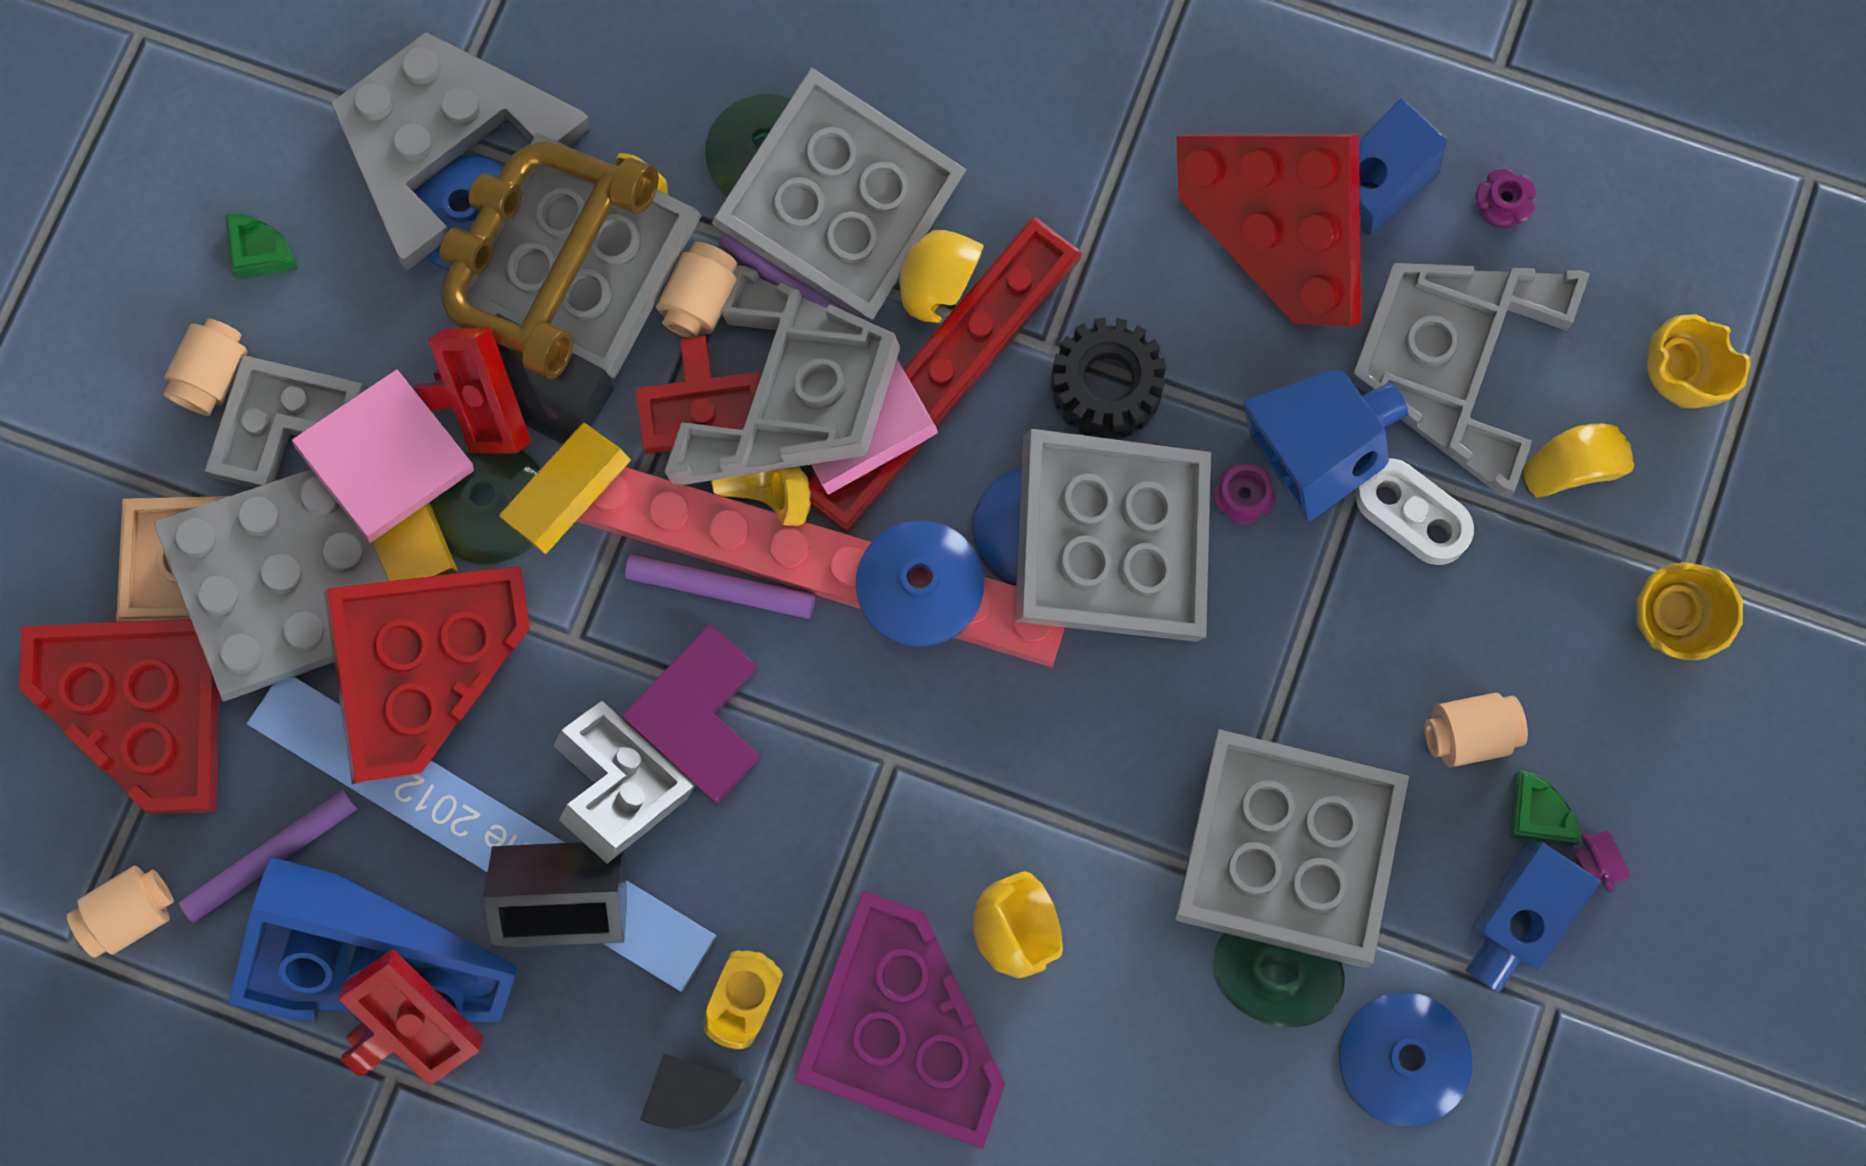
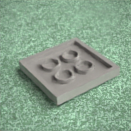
[711,67,967,323]
[466,132,702,380]
[1015,429,1211,642]
[154,469,388,702]
[1175,729,1409,969]

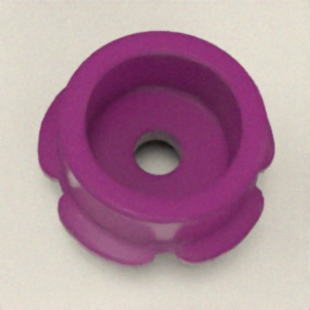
[1475,169,1536,228]
[1213,464,1276,524]
[1573,829,1630,892]

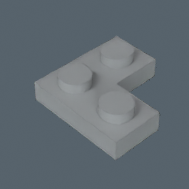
[205,355,366,488]
[553,701,696,864]

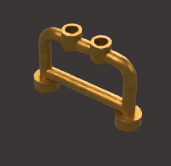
[440,141,659,379]

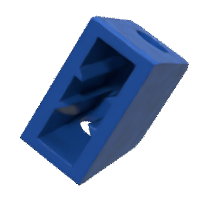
[1359,97,1447,236]
[1244,369,1408,522]
[1465,841,1601,993]

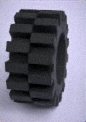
[1051,317,1166,439]

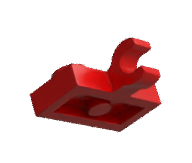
[412,327,531,453]
[636,336,761,454]
[338,949,483,1086]

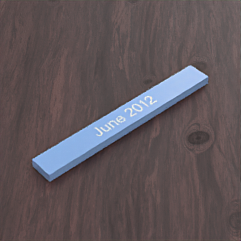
[247,677,718,993]

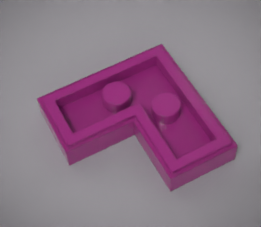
[622,624,761,805]

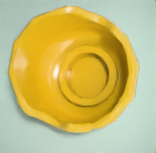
[899,230,984,323]
[1647,314,1751,408]
[1635,562,1743,660]
[973,871,1063,978]

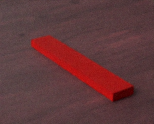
[808,216,1082,535]

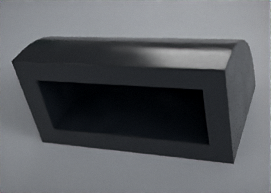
[496,313,614,445]
[483,842,627,948]
[640,1053,753,1132]

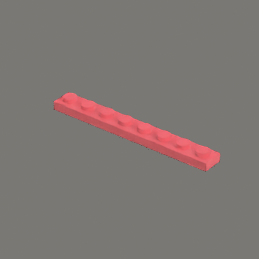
[576,467,1065,668]

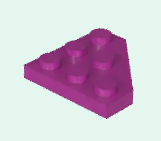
[794,891,1005,1149]

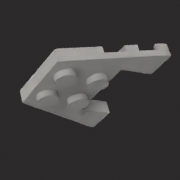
[331,32,590,271]
[1350,263,1590,499]
[665,265,900,485]

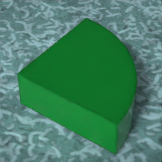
[225,214,298,279]
[1510,770,1580,846]

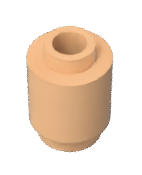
[656,242,737,338]
[163,318,248,416]
[1425,692,1528,768]
[67,865,174,958]

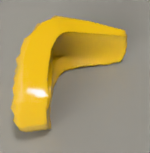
[1523,423,1635,498]
[711,466,811,526]
[702,950,783,1050]

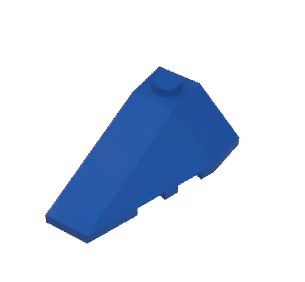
[228,857,517,1022]

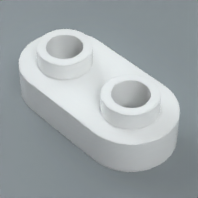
[1355,459,1474,565]

